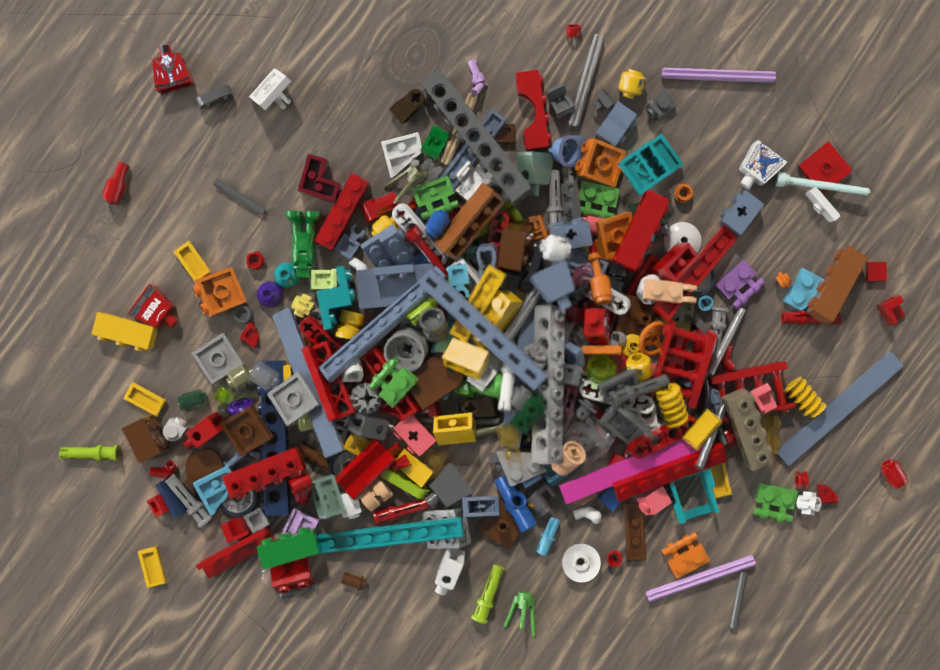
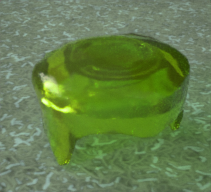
[585,355,617,385]

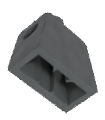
[344,411,394,440]
[424,463,473,508]

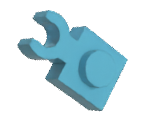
[447,264,469,298]

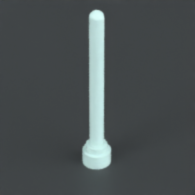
[775,171,870,196]

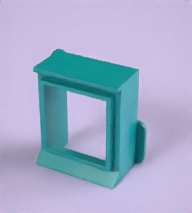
[668,468,720,524]

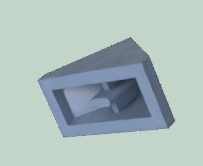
[462,496,500,518]

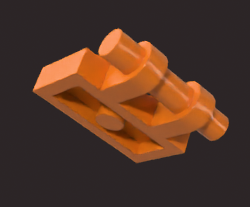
[661,532,710,579]

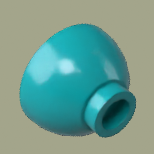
[274,262,300,288]

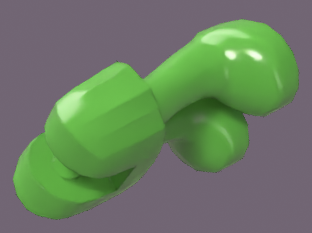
[454,374,503,399]

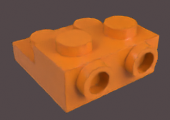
[575,138,627,188]
[595,212,632,262]
[192,267,247,318]

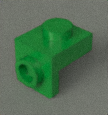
[420,125,450,159]

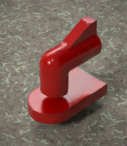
[388,442,411,471]

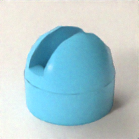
[697,295,713,311]

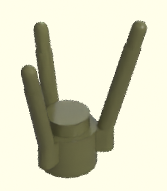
[384,165,427,204]

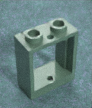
[310,474,345,519]

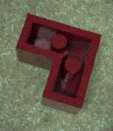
[297,154,342,204]

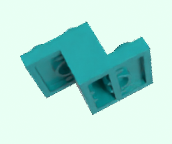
[617,133,684,196]
[317,266,357,330]

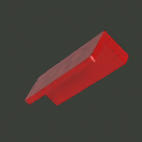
[335,439,396,500]

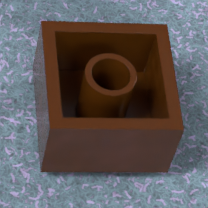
[497,221,535,271]
[121,415,170,464]

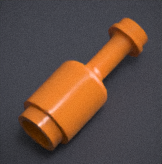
[588,253,613,305]

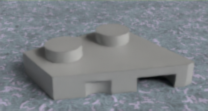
[496,451,546,487]

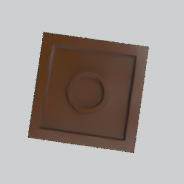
[613,294,656,335]
[220,404,274,456]
[476,497,520,549]

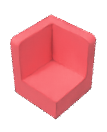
[750,383,777,416]

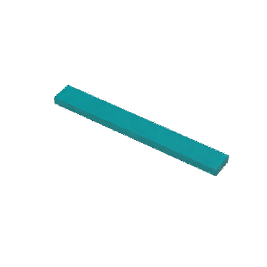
[315,516,465,555]

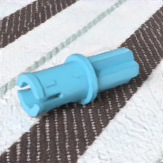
[536,517,560,556]

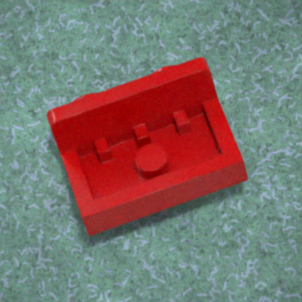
[270,557,314,593]

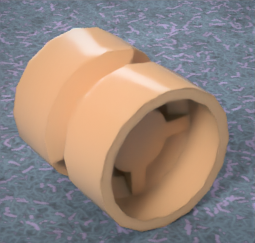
[551,441,586,476]
[359,476,393,512]

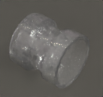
[421,157,444,182]

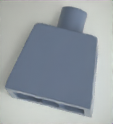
[529,260,575,311]

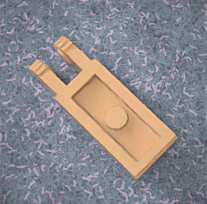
[643,279,697,304]

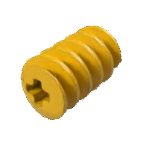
[784,376,827,418]
[655,383,688,428]

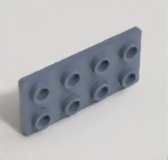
[356,264,433,309]

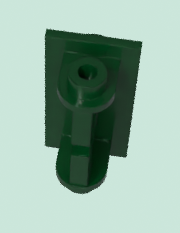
[509,395,547,434]

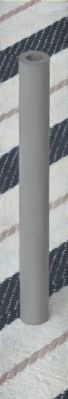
[706,308,746,376]

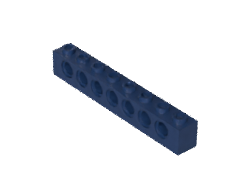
[257,360,291,516]

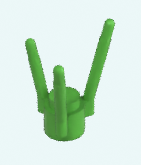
[504,591,536,637]

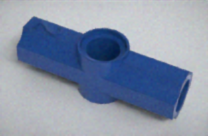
[494,475,537,533]

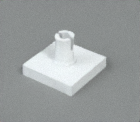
[249,68,291,110]

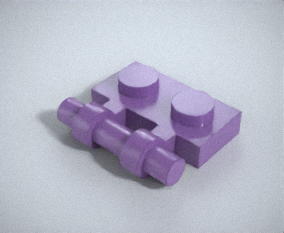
[714,260,766,309]

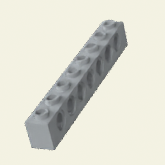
[532,305,565,464]

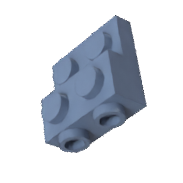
[360,224,415,268]

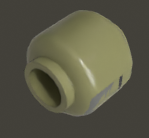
[226,365,256,394]

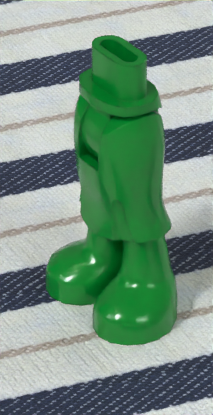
[285,211,322,278]

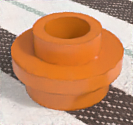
[674,184,693,203]
[775,272,792,290]

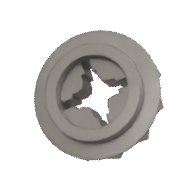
[523,344,545,370]
[351,383,382,414]

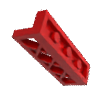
[301,341,356,421]
[196,525,275,579]

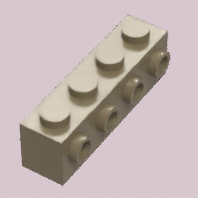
[722,388,774,471]

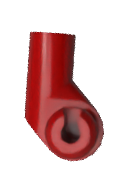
[720,343,736,372]
[149,460,177,479]

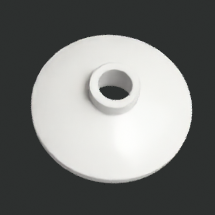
[663,222,702,253]
[562,544,601,582]

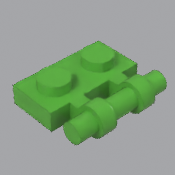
[412,176,459,221]
[579,181,620,219]
[369,358,419,408]
[753,482,798,523]

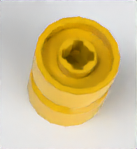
[335,309,365,339]

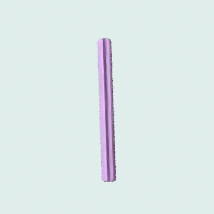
[662,68,776,83]
[646,555,756,602]

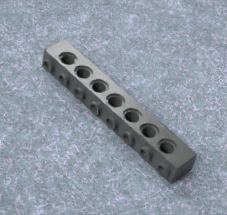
[421,69,534,206]

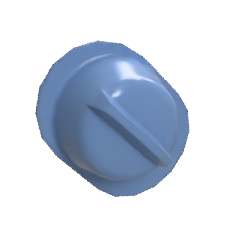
[548,135,587,167]

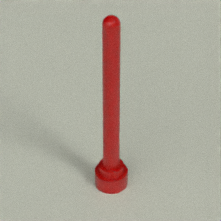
[405,225,469,300]

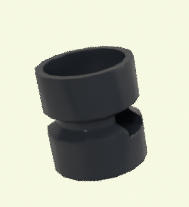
[604,263,629,294]

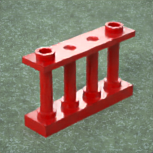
[648,319,718,409]
[707,361,796,425]

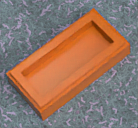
[581,345,621,356]

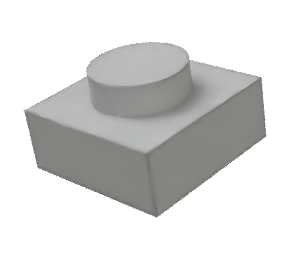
[244,507,271,533]

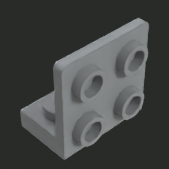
[423,505,471,549]

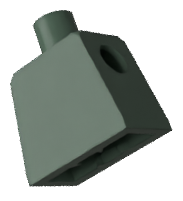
[516,152,553,196]

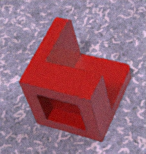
[877,295,905,325]
[220,516,252,543]

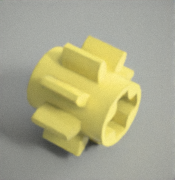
[291,294,315,318]

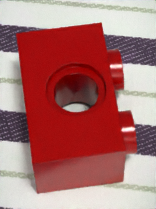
[652,242,700,282]

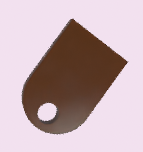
[410,353,465,411]

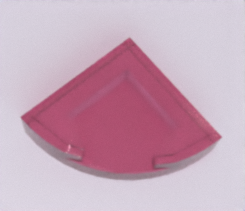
[572,263,592,288]

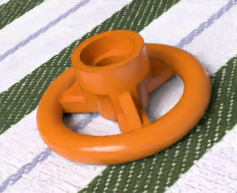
[638,321,666,357]

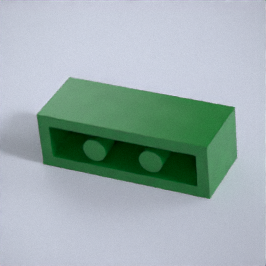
[256,526,322,570]

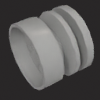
[384,324,430,372]

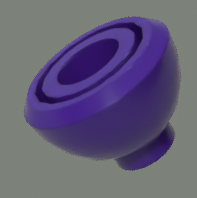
[257,281,283,308]
[227,398,254,416]

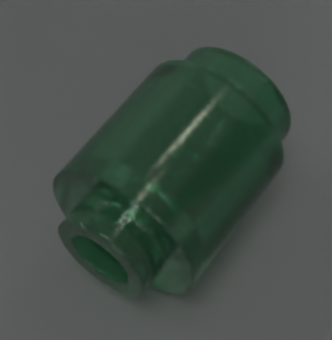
[177,389,208,412]

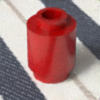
[880,459,908,489]

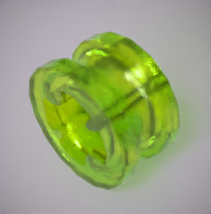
[213,385,231,404]

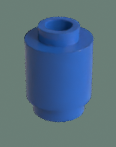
[424,209,451,239]

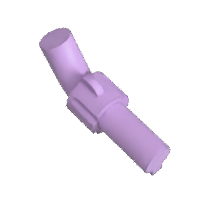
[468,59,488,96]

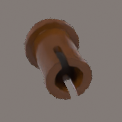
[341,572,367,591]

